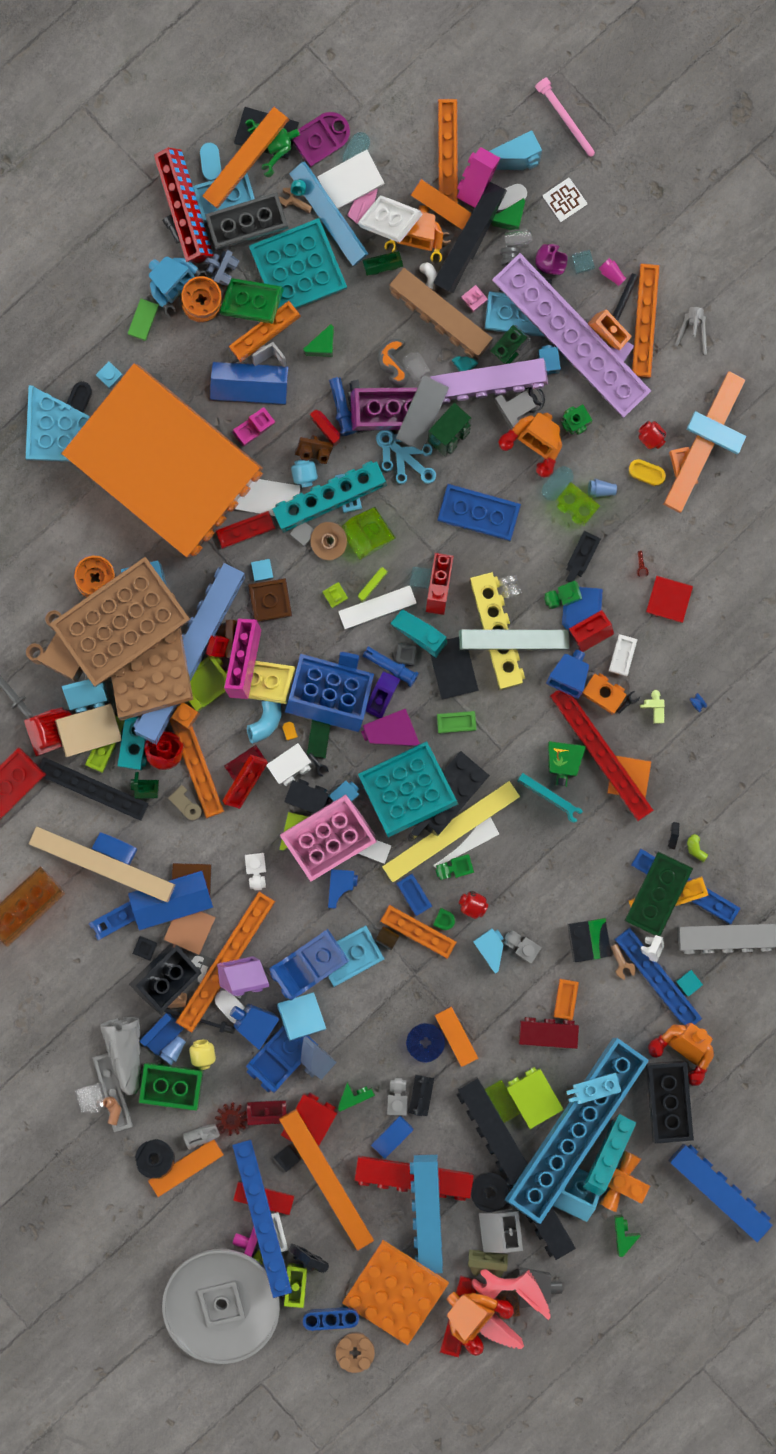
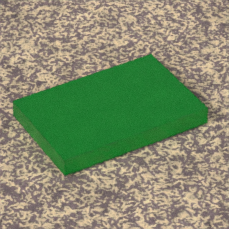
[220,278,284,324]

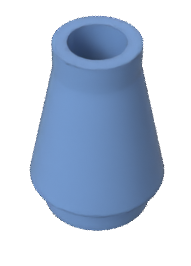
[588,479,617,498]
[159,1036,186,1065]

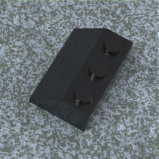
[129,944,202,1014]

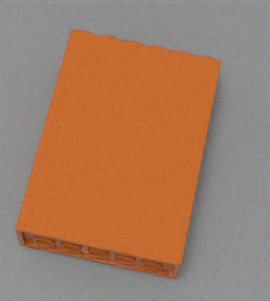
[61,363,263,557]

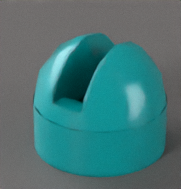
[290,179,306,196]

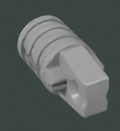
[183,1124,220,1150]

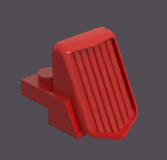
[24,707,72,757]

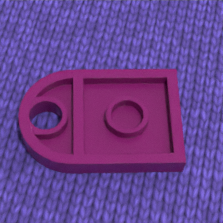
[291,112,350,168]

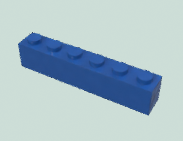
[668,1143,773,1243]

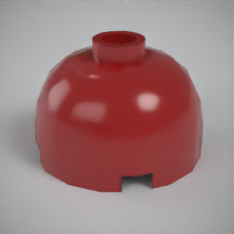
[145,732,183,770]

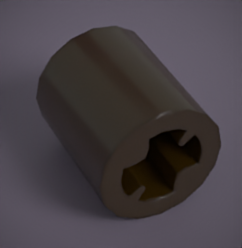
[375,926,400,950]

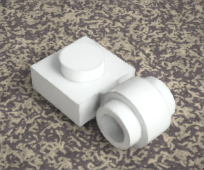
[245,853,266,891]

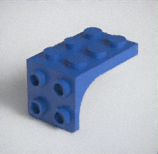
[269,929,349,1000]
[246,1025,318,1093]

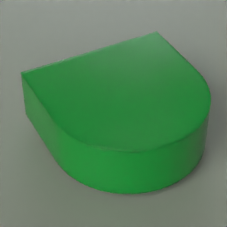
[433,908,455,930]

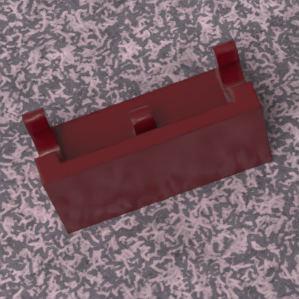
[224,745,265,781]
[247,1100,287,1125]

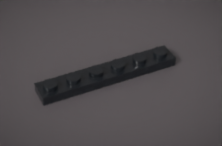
[39,757,149,821]

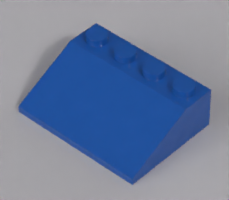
[285,654,374,732]

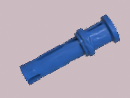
[329,377,357,436]
[362,646,419,687]

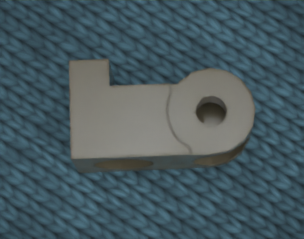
[168,785,202,820]

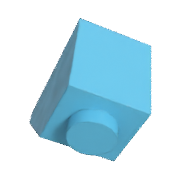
[473,928,504,974]

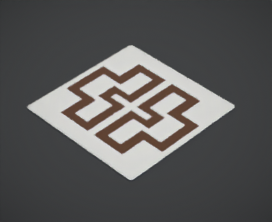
[542,178,587,222]

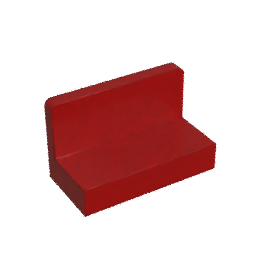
[569,610,614,652]

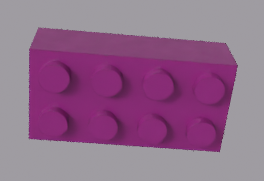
[351,388,418,431]

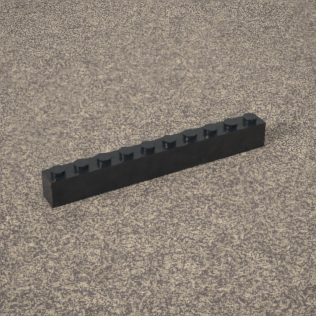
[456,1077,576,1260]

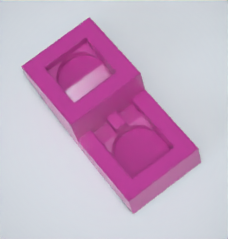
[232,407,275,447]

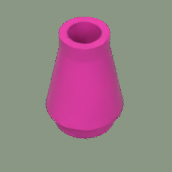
[598,258,626,286]

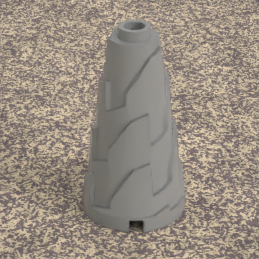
[100,1017,141,1095]

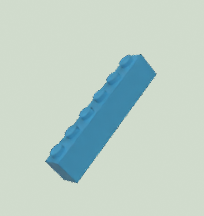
[410,1155,443,1273]

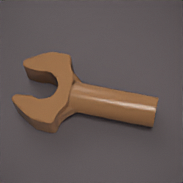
[279,188,313,214]
[611,944,635,980]

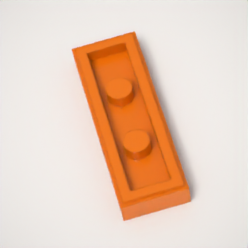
[435,1006,478,1067]

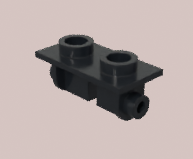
[409,1074,434,1116]

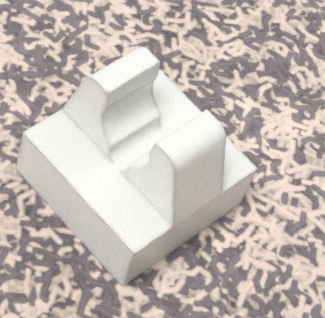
[641,935,664,962]

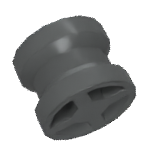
[500,247,519,267]

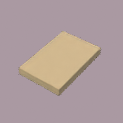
[55,704,122,757]

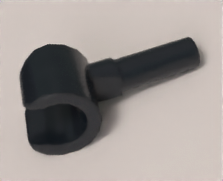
[616,691,640,714]
[307,753,329,777]

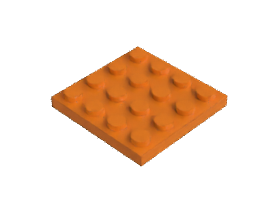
[342,1240,449,1345]

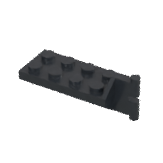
[407,751,490,842]

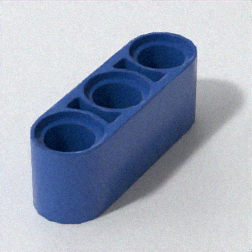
[303,1307,359,1331]

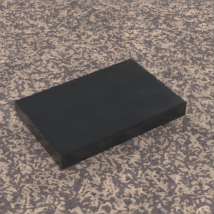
[234,107,299,159]
[430,637,479,700]

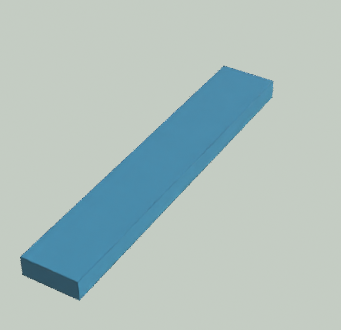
[289,162,368,266]

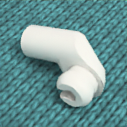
[420,262,438,291]

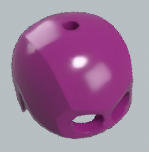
[535,244,568,275]

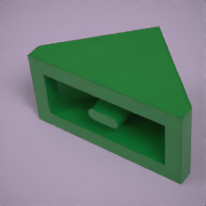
[491,198,525,232]
[303,324,334,357]

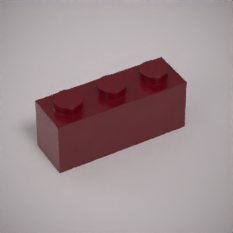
[518,1017,579,1049]

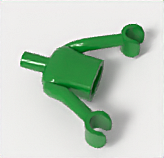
[245,119,300,178]

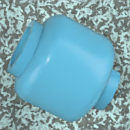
[291,460,318,488]

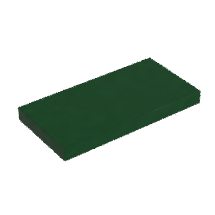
[625,851,693,936]

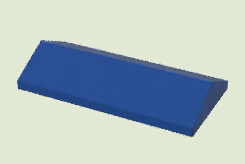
[210,362,288,405]
[128,871,213,931]

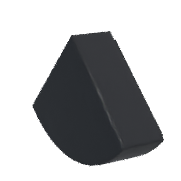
[668,822,680,850]

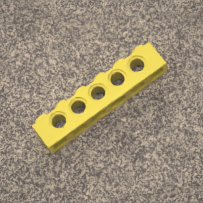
[470,572,525,690]

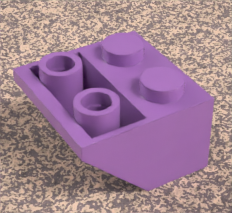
[217,956,269,996]

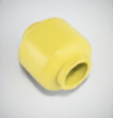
[189,1039,216,1070]

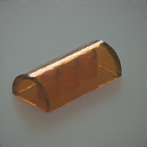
[0,866,66,947]

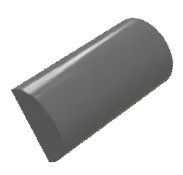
[205,192,289,251]

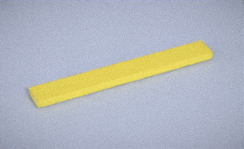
[382,781,520,882]

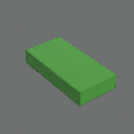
[128,299,159,341]
[437,711,477,734]

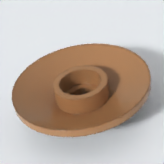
[310,522,347,560]

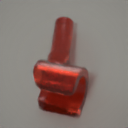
[636,551,649,577]

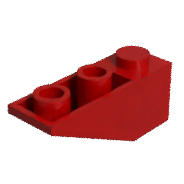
[425,553,454,615]

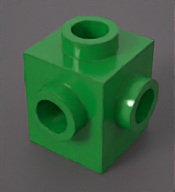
[561,404,593,435]

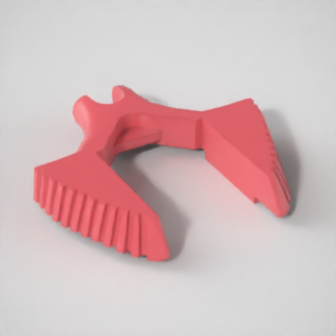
[472,1269,550,1349]

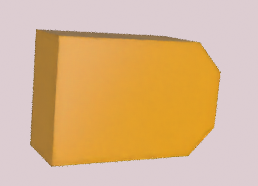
[283,721,298,741]

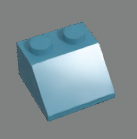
[62,679,109,714]
[553,1168,600,1222]

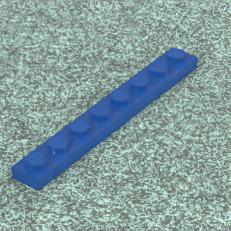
[232,1140,292,1298]

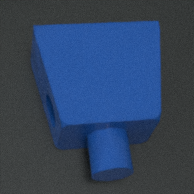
[546,650,589,699]
[230,1003,279,1050]

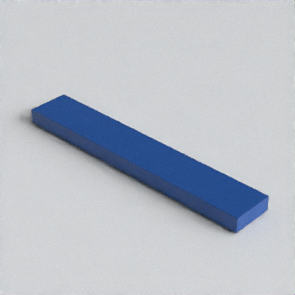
[631,849,740,925]
[614,927,702,1025]

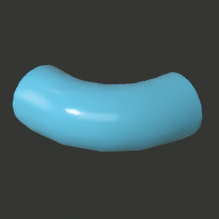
[247,701,282,744]

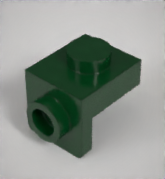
[131,772,159,799]

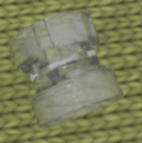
[498,575,522,599]

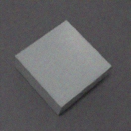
[290,522,314,547]

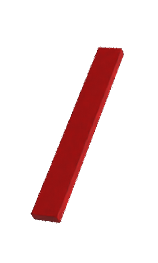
[550,690,654,821]

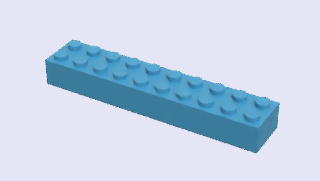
[505,1038,649,1224]

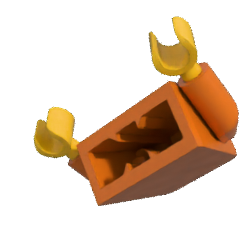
[384,205,443,263]

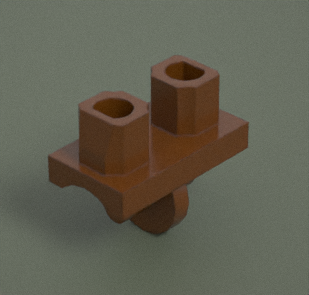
[295,435,333,464]

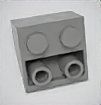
[479,1208,523,1253]

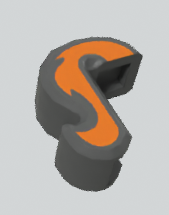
[378,339,408,387]

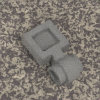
[503,930,542,963]
[387,1078,407,1116]

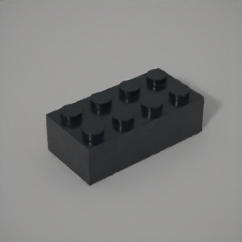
[646,1060,694,1144]

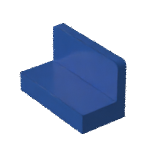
[139,1013,184,1056]

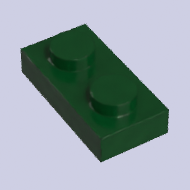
[362,251,403,275]

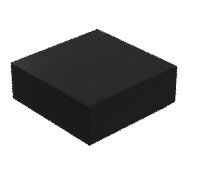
[132,936,158,961]
[274,1144,301,1172]

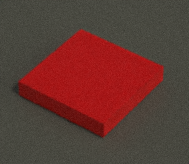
[646,576,693,623]

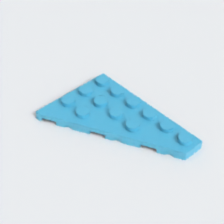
[26,385,90,461]

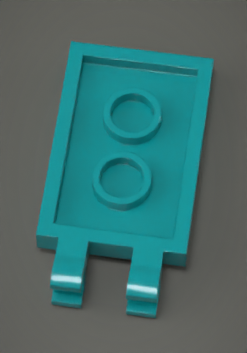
[517,773,583,823]

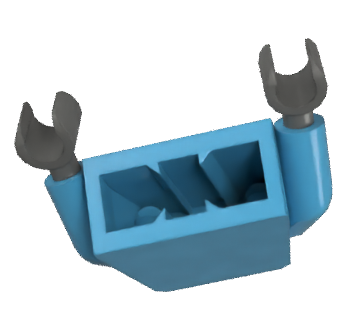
[149,257,208,317]

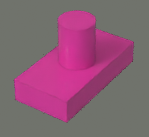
[232,1227,257,1257]

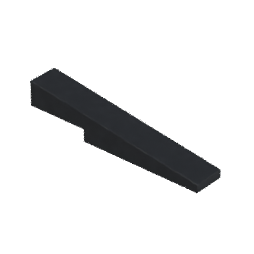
[433,182,507,293]

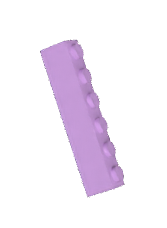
[430,358,548,404]

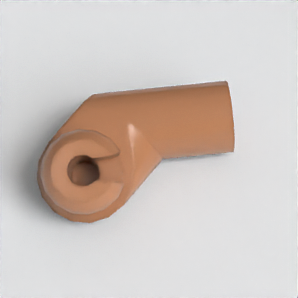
[103,1097,121,1125]

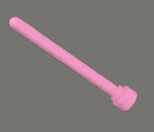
[535,78,595,157]

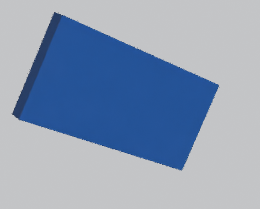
[437,484,521,541]

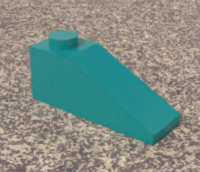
[390,609,447,658]

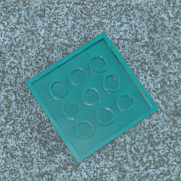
[249,218,347,309]
[358,741,458,837]

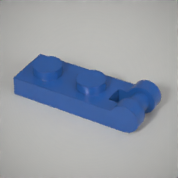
[89,901,135,940]

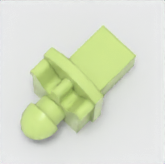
[640,690,665,724]

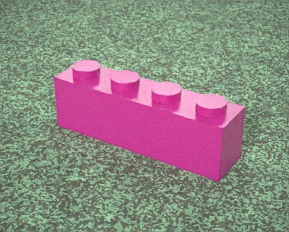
[224,618,261,699]

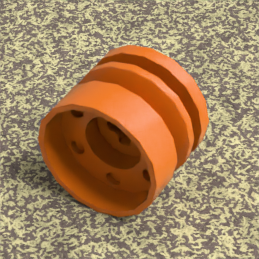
[181,276,221,322]
[74,555,115,597]

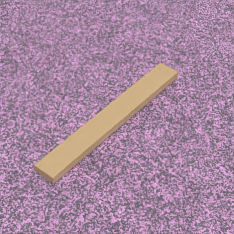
[29,826,175,902]

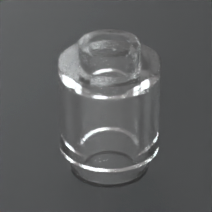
[504,228,532,248]

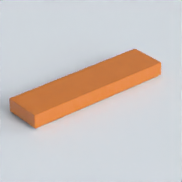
[411,179,472,230]
[228,301,301,363]
[380,905,457,959]
[148,1139,224,1197]

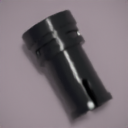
[162,214,180,244]

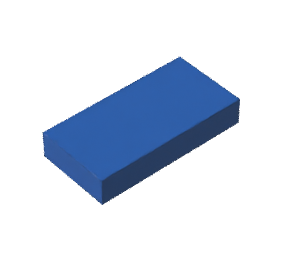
[396,873,432,916]

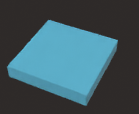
[277,992,326,1041]

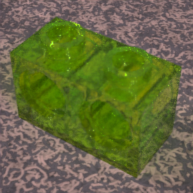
[555,482,600,526]

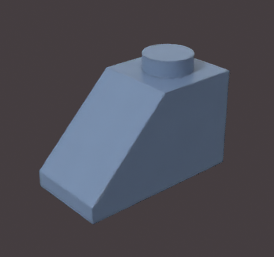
[301,1036,337,1080]

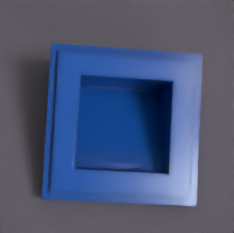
[338,652,359,669]

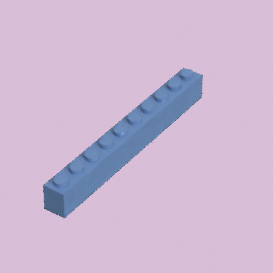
[134,563,245,745]

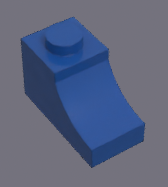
[328,869,358,908]

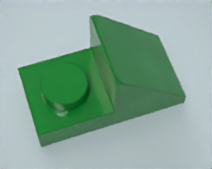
[338,1081,375,1112]
[614,1214,641,1257]

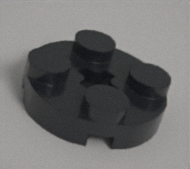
[135,1139,175,1179]
[471,1172,509,1212]

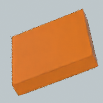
[607,756,651,798]

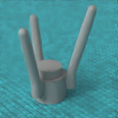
[675,307,707,355]

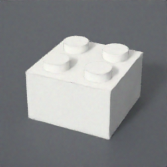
[266,743,312,786]

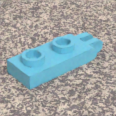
[566,1073,621,1104]

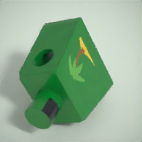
[548,741,585,787]

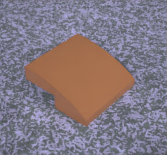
[164,911,216,955]

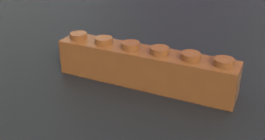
[390,268,493,360]

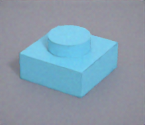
[96,361,123,389]

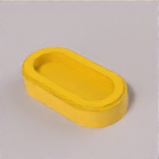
[628,459,666,486]

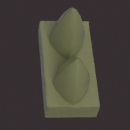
[468,1249,508,1278]

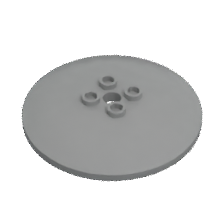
[162,1249,280,1364]

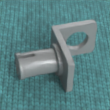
[252,342,286,367]

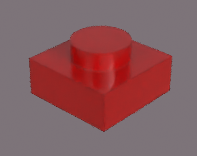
[205,635,229,657]

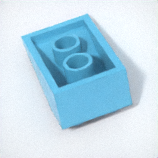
[489,130,542,170]

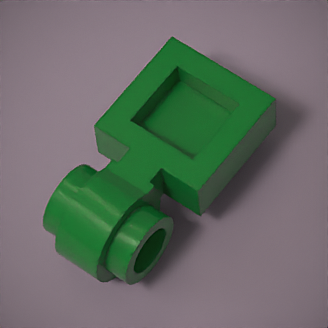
[544,581,583,609]
[435,854,474,880]

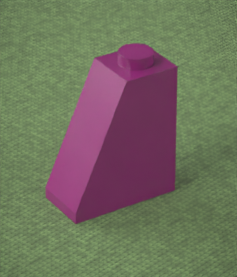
[361,708,420,746]

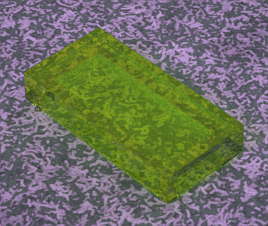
[485,1080,521,1123]

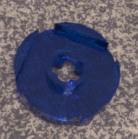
[406,1023,445,1062]

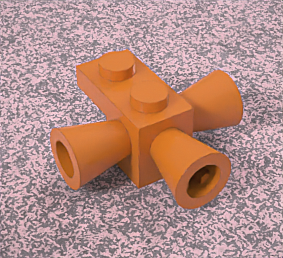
[599,1150,650,1212]

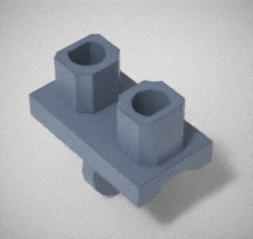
[205,250,239,286]

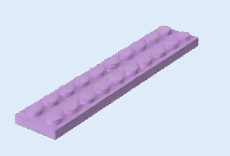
[492,253,651,418]

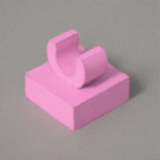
[461,285,488,312]

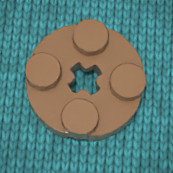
[336,1332,375,1373]

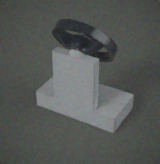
[494,387,545,430]

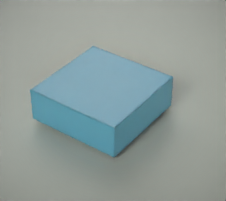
[251,559,273,582]

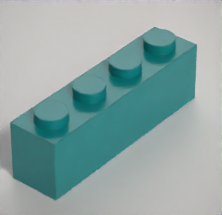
[583,1114,636,1196]

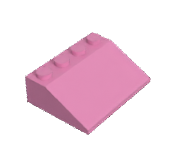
[280,795,377,882]

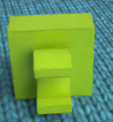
[322,582,348,608]

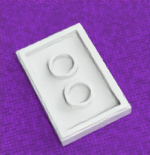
[317,150,385,210]
[358,195,423,243]

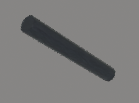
[612,273,638,321]

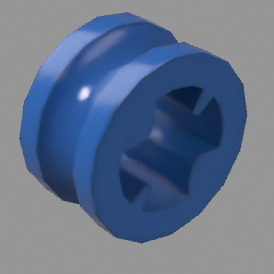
[689,693,707,713]

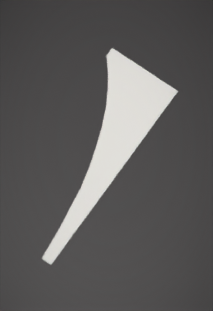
[434,817,499,868]

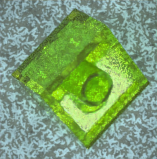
[341,507,396,560]

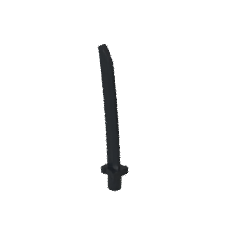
[164,1008,235,1034]

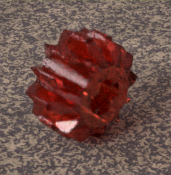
[215,1102,247,1136]

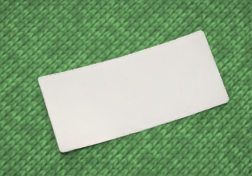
[235,479,301,516]

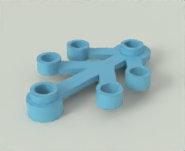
[376,430,436,484]

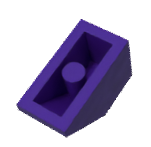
[366,671,401,718]

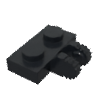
[288,1243,329,1273]

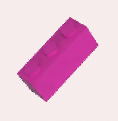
[457,147,500,208]

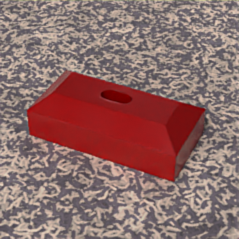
[310,409,340,447]

